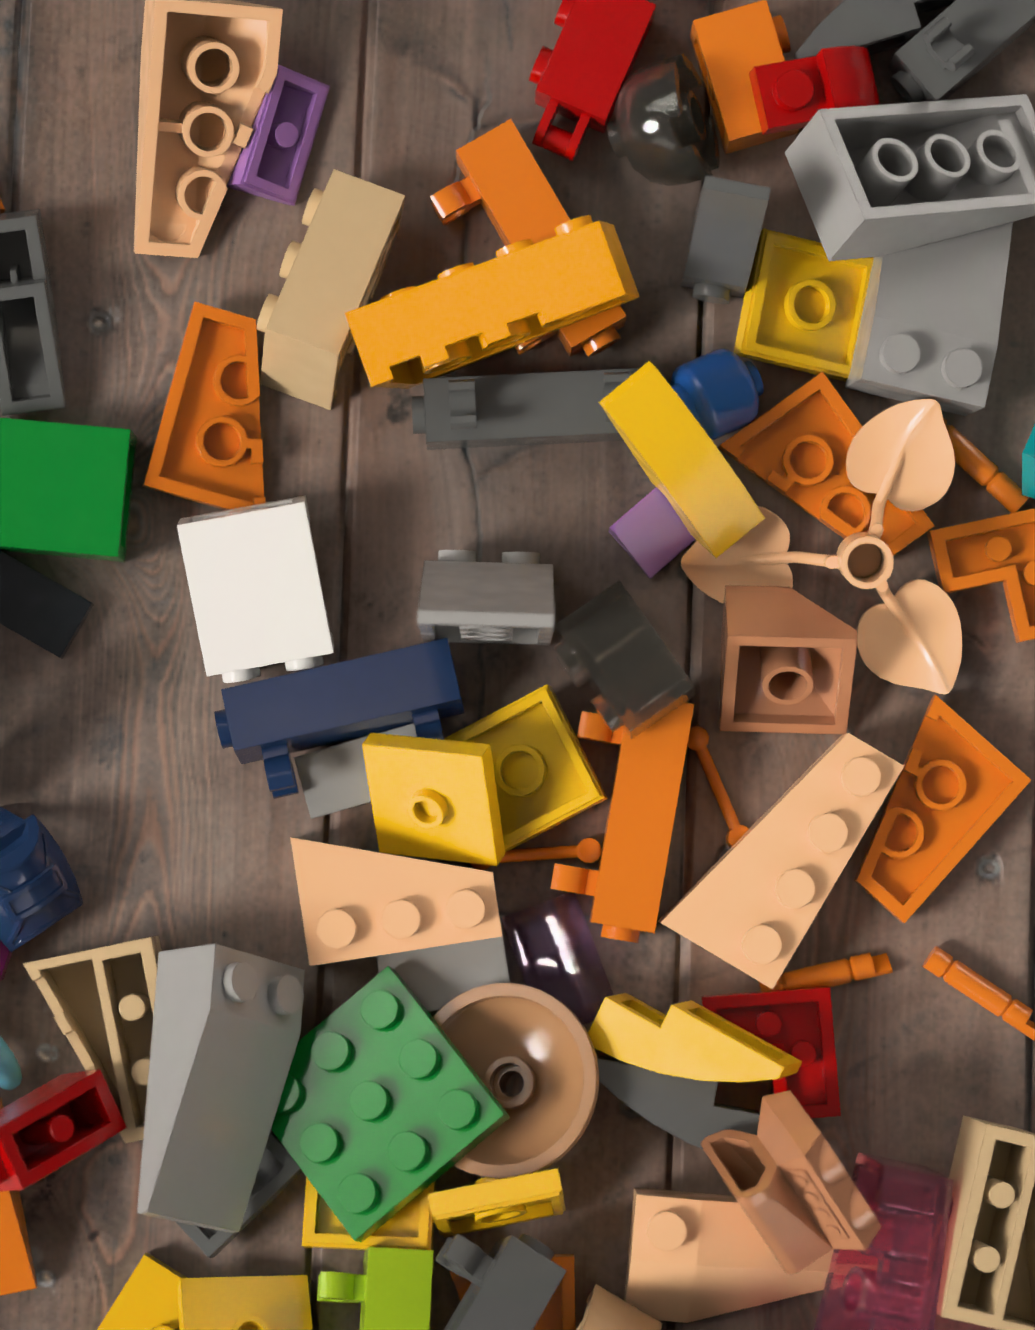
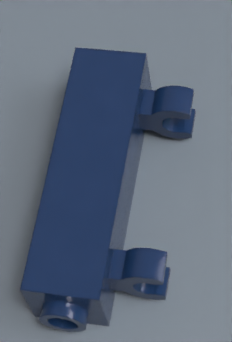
[214,638,464,799]

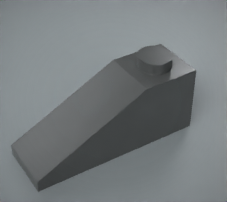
[681,175,771,304]

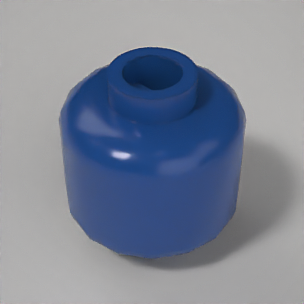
[670,348,764,440]

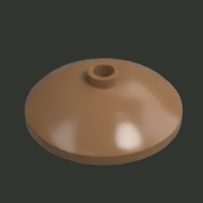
[433,983,599,1179]

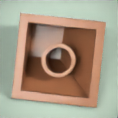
[719,585,858,734]

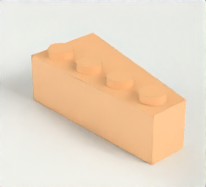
[658,733,904,989]

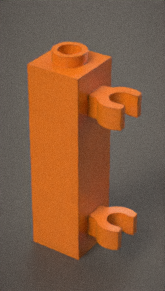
[430,119,627,358]
[550,693,694,943]

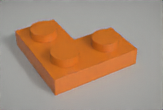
[927,508,1035,643]

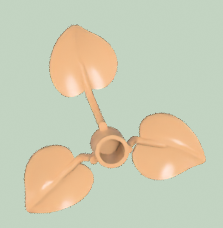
[681,399,962,694]

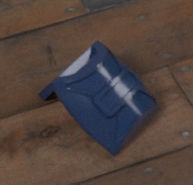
[0,807,83,952]

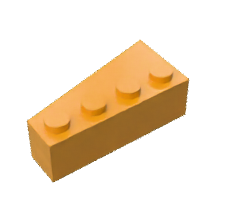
[345,215,640,389]

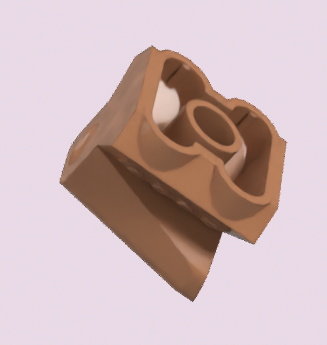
[701,1090,881,1274]

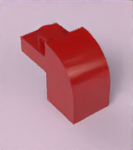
[749,46,880,135]

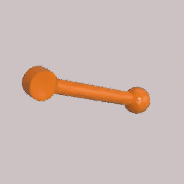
[687,726,749,848]
[469,838,602,870]

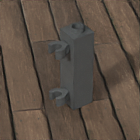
[888,0,1035,103]
[412,368,640,450]
[435,1234,566,1330]

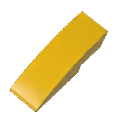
[599,361,765,558]
[588,993,802,1082]

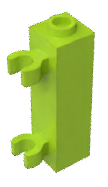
[317,1247,434,1330]

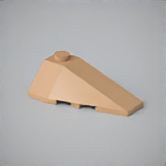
[134,0,283,258]
[624,1187,889,1323]

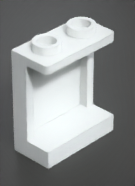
[177,495,334,683]

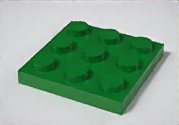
[271,966,510,1242]

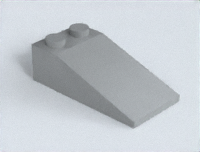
[785,94,1035,261]
[845,222,1013,416]
[417,550,554,645]
[137,943,305,1233]

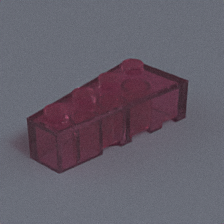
[814,1152,954,1330]

